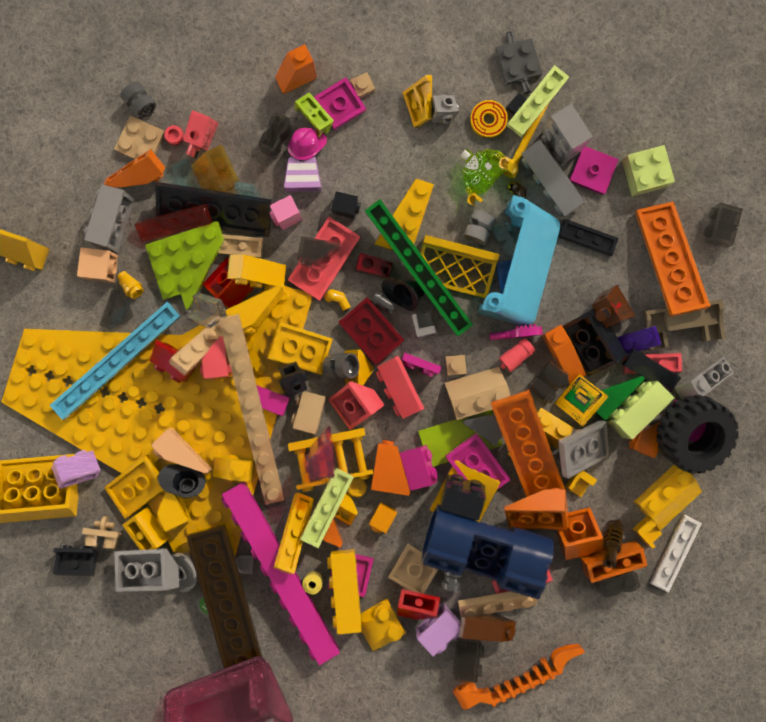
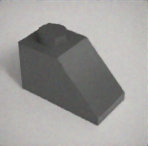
[462,415,503,445]

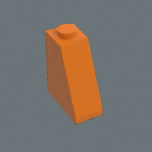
[275,44,317,95]
[371,440,410,496]

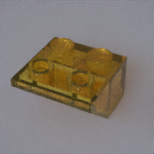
[191,144,242,192]

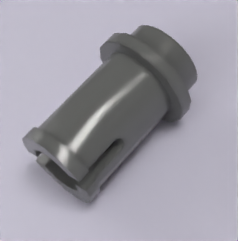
[371,292,396,313]

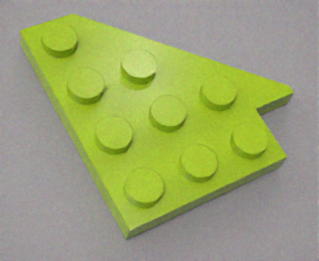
[145,221,224,309]

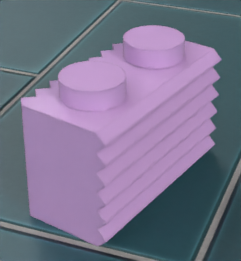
[52,450,100,489]

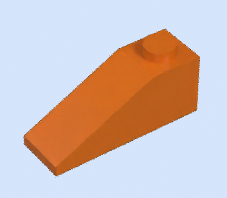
[103,149,165,188]
[541,325,586,385]

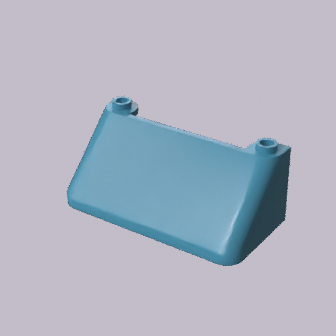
[477,195,560,326]

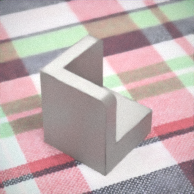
[411,312,436,338]

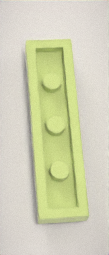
[507,65,569,137]
[300,468,354,548]

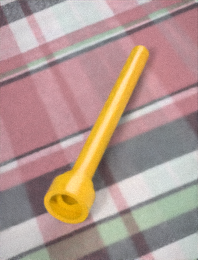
[502,102,550,178]

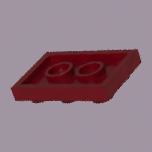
[338,297,404,365]

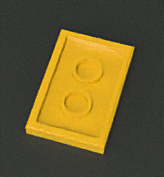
[266,322,333,375]
[104,455,164,519]

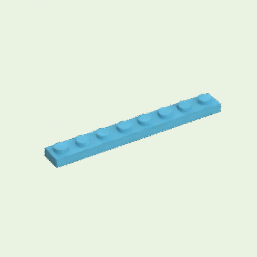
[50,302,181,420]

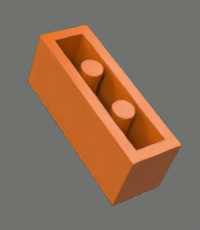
[580,540,647,583]

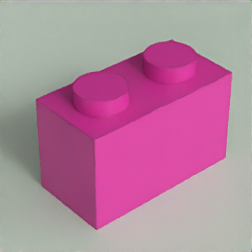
[400,445,438,490]

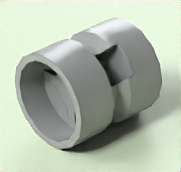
[463,210,496,245]

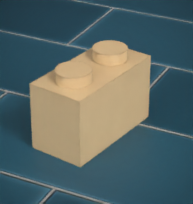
[291,391,326,434]

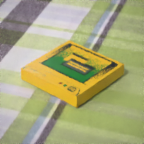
[555,374,608,426]

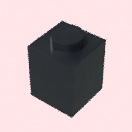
[331,191,361,219]

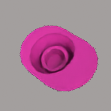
[287,128,327,160]

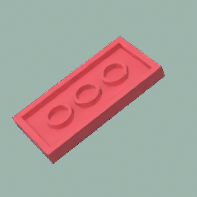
[288,217,361,301]

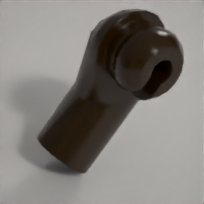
[508,181,526,199]

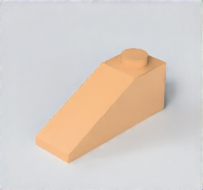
[151,428,213,473]

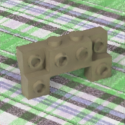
[643,300,726,350]

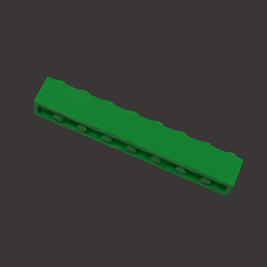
[364,199,473,336]

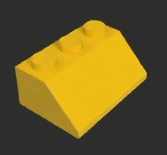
[634,465,702,531]

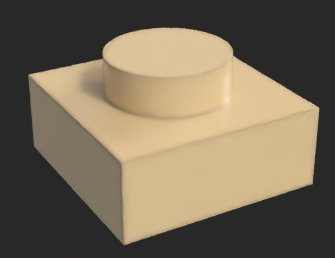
[350,72,375,98]
[445,355,467,376]

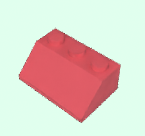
[375,356,424,419]

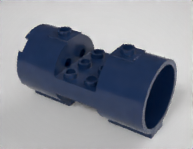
[421,504,554,600]

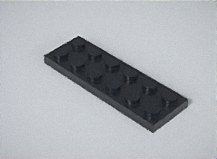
[155,182,272,237]

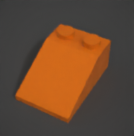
[504,488,568,530]

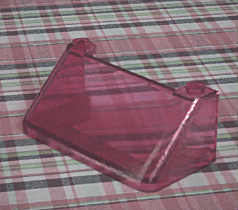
[163,656,293,722]

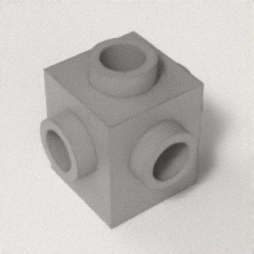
[431,95,459,124]

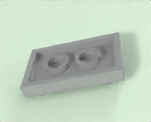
[558,420,609,478]

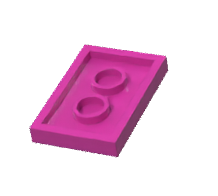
[445,433,511,490]

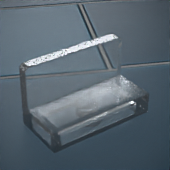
[186,292,227,328]

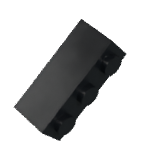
[563,309,627,377]

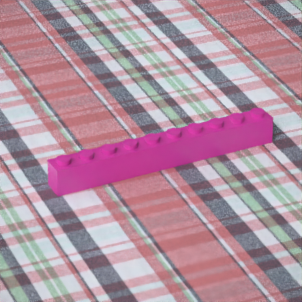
[221,481,340,665]

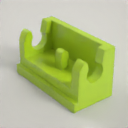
[294,92,334,138]

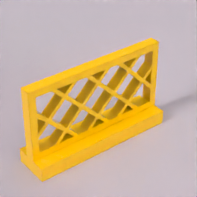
[414,235,500,298]

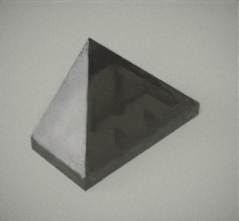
[99,290,133,329]

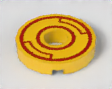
[470,100,508,139]

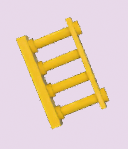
[288,427,373,492]

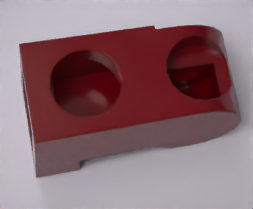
[355,253,393,278]

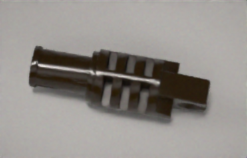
[603,519,623,568]

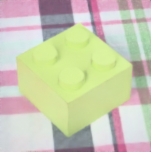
[622,145,675,196]

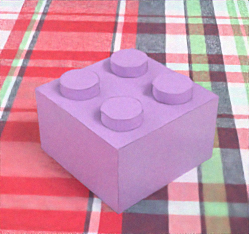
[415,602,461,656]

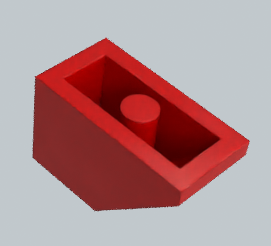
[397,589,440,620]

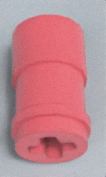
[499,338,535,373]

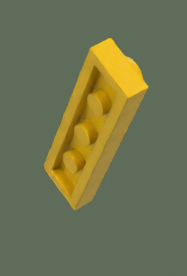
[274,492,314,575]

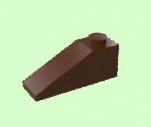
[459,614,516,642]

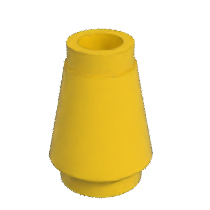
[117,271,144,299]

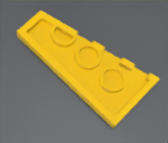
[374,179,434,251]

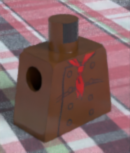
[592,285,636,328]

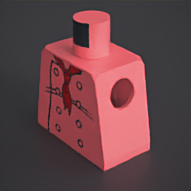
[183,110,219,159]

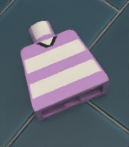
[284,157,322,192]

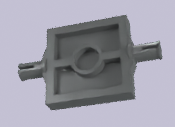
[495,30,543,94]

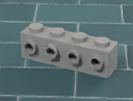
[521,140,586,216]

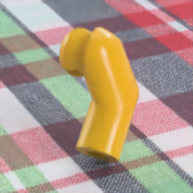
[324,289,351,312]

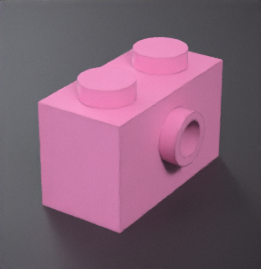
[269,195,303,230]

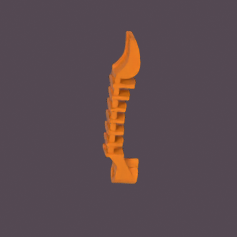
[453,644,585,710]

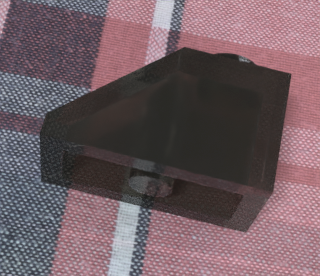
[297,236,340,267]

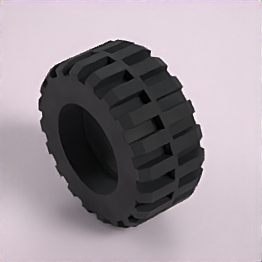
[656,395,739,474]

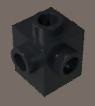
[278,362,308,397]

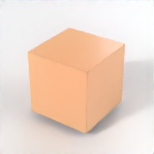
[77,247,118,283]

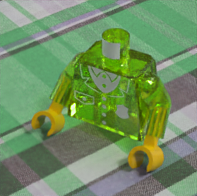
[460,148,514,207]

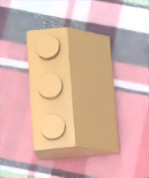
[444,367,511,420]

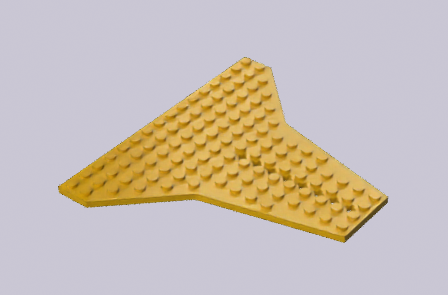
[1,286,313,582]

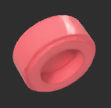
[164,125,184,146]

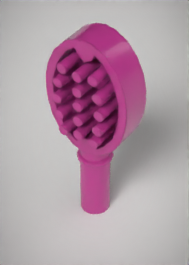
[489,324,543,340]

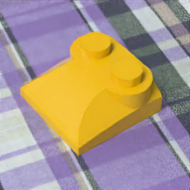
[361,598,406,651]

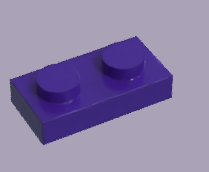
[617,326,661,354]

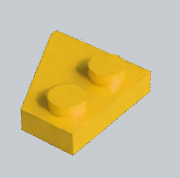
[402,75,432,127]

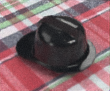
[381,277,424,311]
[158,464,206,499]

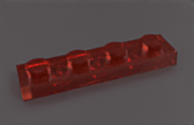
[134,204,213,242]

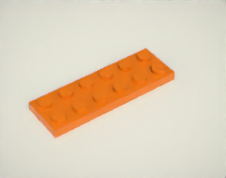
[635,202,710,317]
[491,390,566,497]

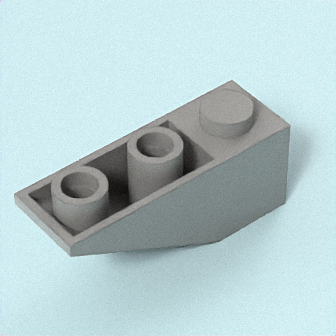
[674,357,734,400]

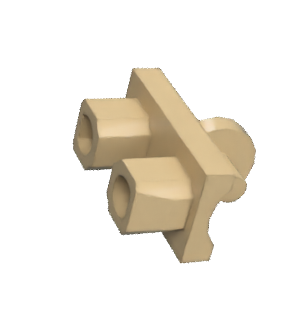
[82,516,123,549]

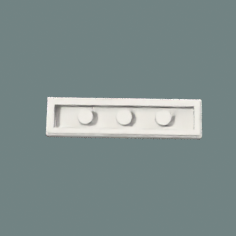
[650,514,702,593]

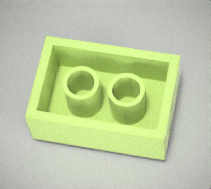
[606,381,674,439]

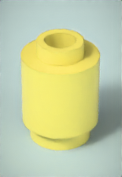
[302,571,323,594]

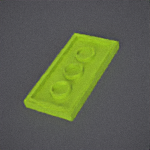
[418,410,503,467]

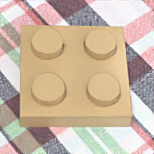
[114,115,165,159]
[388,543,438,594]

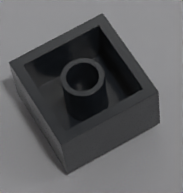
[440,474,486,521]

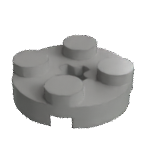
[172,552,199,592]

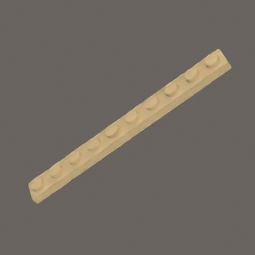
[219,314,284,505]

